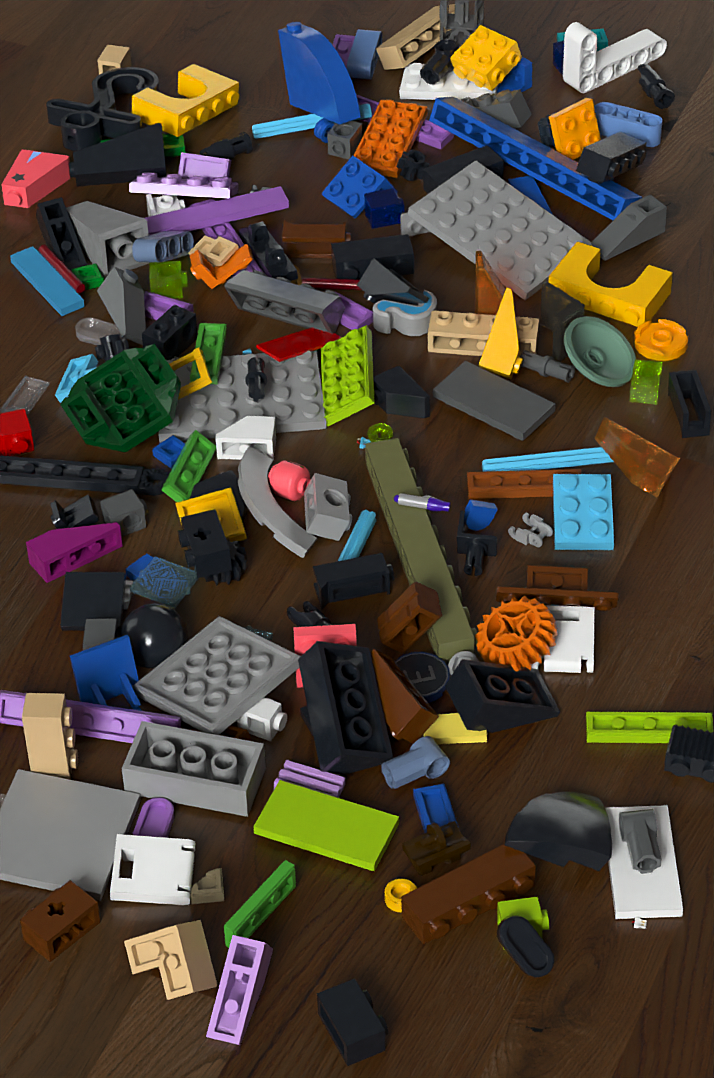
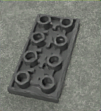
[433,360,556,441]

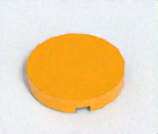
[634,319,688,361]

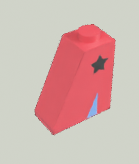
[1,149,71,208]

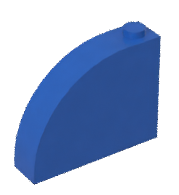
[278,22,361,124]

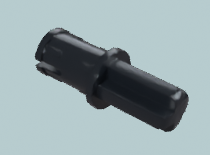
[245,357,267,402]

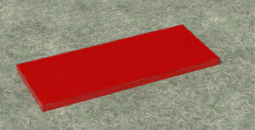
[256,327,342,362]

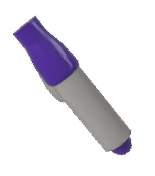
[394,493,451,512]

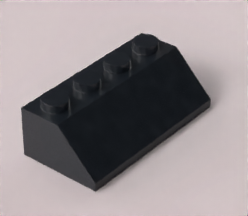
[298,641,393,774]

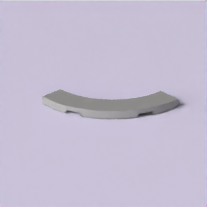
[238,446,317,558]

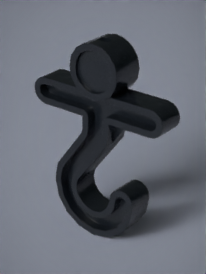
[46,67,160,151]

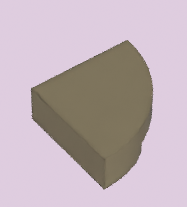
[191,868,224,904]

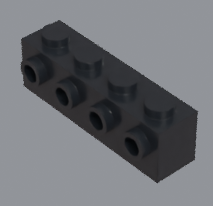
[576,132,647,184]

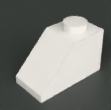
[216,416,276,460]

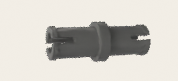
[520,350,575,383]

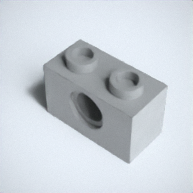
[304,473,352,541]

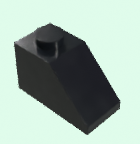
[373,366,430,418]

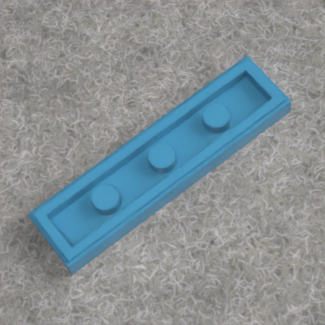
[10,246,85,316]

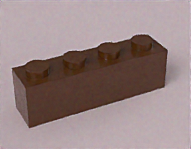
[401,843,536,945]

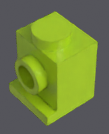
[497,897,549,950]

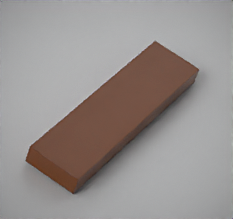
[467,469,582,499]

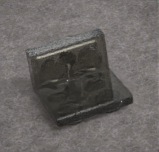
[541,281,585,361]

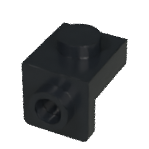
[50,495,100,529]

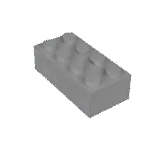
[122,721,266,817]

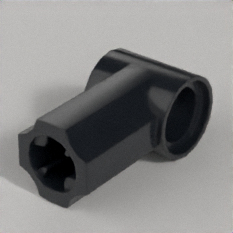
[420,39,457,85]

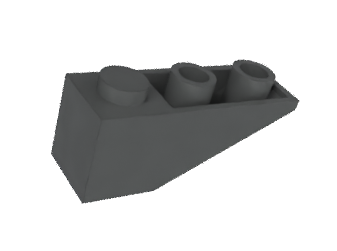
[461,89,532,129]
[590,195,667,261]

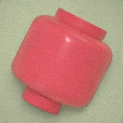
[268,460,311,501]

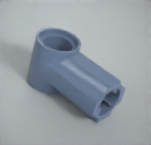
[381,736,450,789]

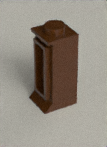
[282,220,351,259]

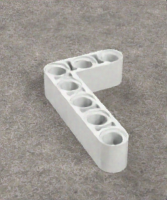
[563,22,667,93]

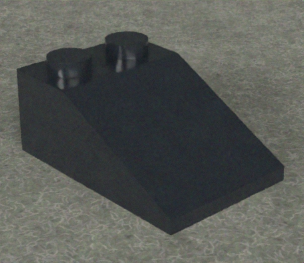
[445,659,560,733]

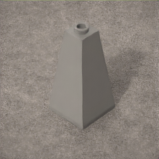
[66,201,151,279]

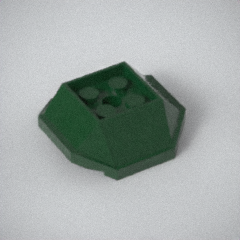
[60,344,181,453]

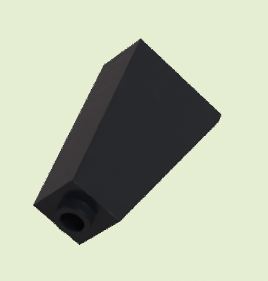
[69,123,166,187]

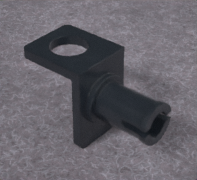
[457,510,497,576]

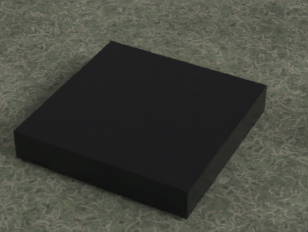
[60,572,126,631]

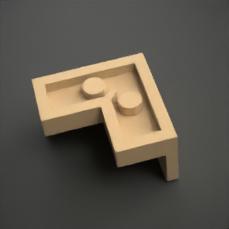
[124,920,217,1000]

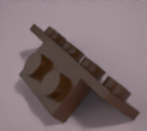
[496,565,619,611]

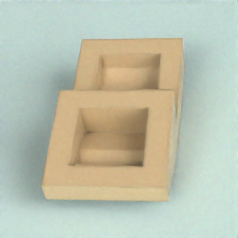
[188,235,239,266]

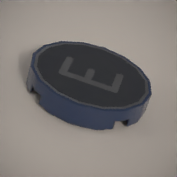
[395,652,450,703]

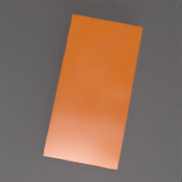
[353,100,428,178]

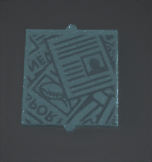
[130,556,199,608]

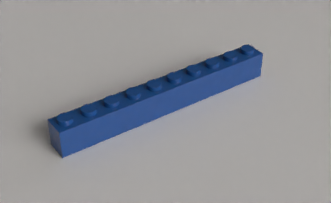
[429,97,643,220]

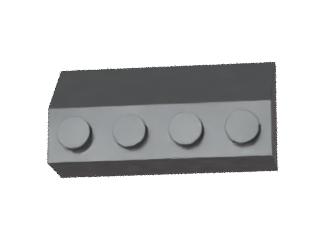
[224,270,345,334]

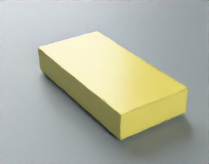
[423,713,487,744]

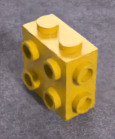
[450,25,522,91]

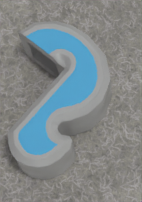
[373,290,437,336]

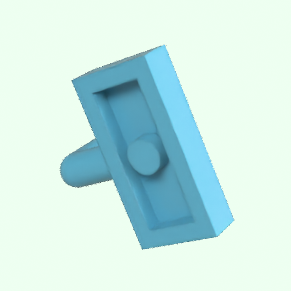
[55,354,98,403]

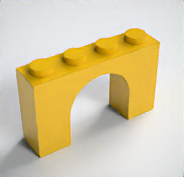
[132,64,239,137]
[548,242,673,327]

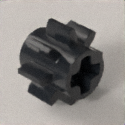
[396,150,430,181]
[95,334,130,362]

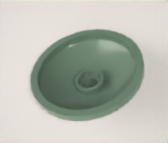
[564,316,637,387]

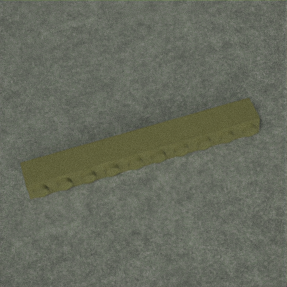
[365,438,478,664]

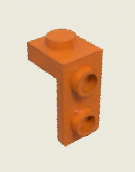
[190,244,253,289]

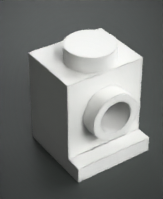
[146,194,185,217]
[237,698,287,741]

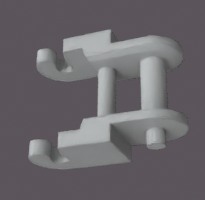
[508,512,553,547]

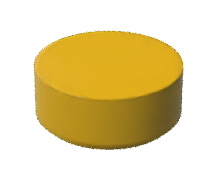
[385,879,417,912]

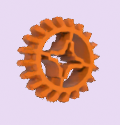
[475,596,558,671]

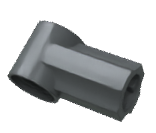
[619,809,662,874]

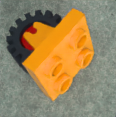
[538,98,601,160]

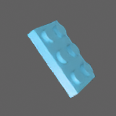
[553,474,614,550]

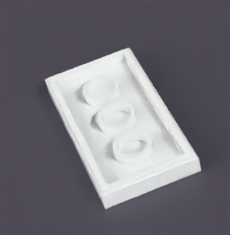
[605,805,683,919]

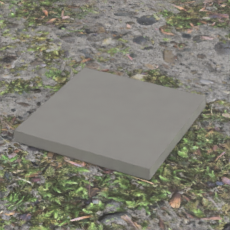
[132,616,301,735]
[0,769,141,901]

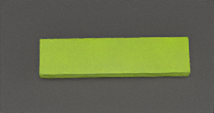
[586,712,714,743]

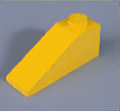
[479,287,523,379]

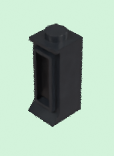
[668,370,711,438]
[313,553,394,610]

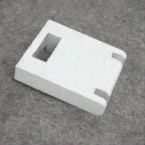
[532,605,595,673]
[110,834,196,905]

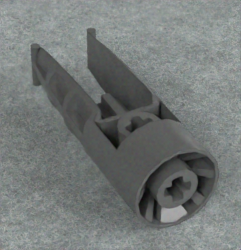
[439,0,484,50]

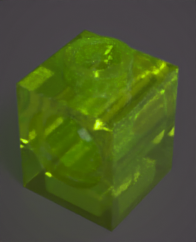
[149,261,188,298]
[630,359,663,405]

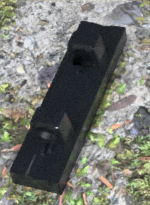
[238,221,298,281]

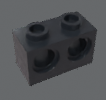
[142,304,198,360]

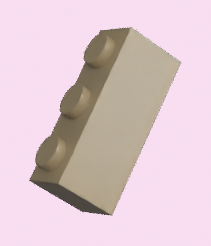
[22,693,78,779]

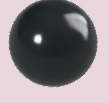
[120,603,188,668]

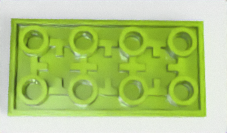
[321,325,374,427]
[253,780,399,872]

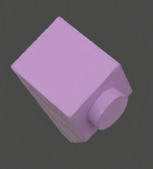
[206,935,273,1045]

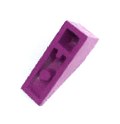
[26,522,122,583]

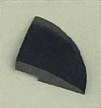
[504,791,612,871]

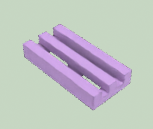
[274,760,345,798]

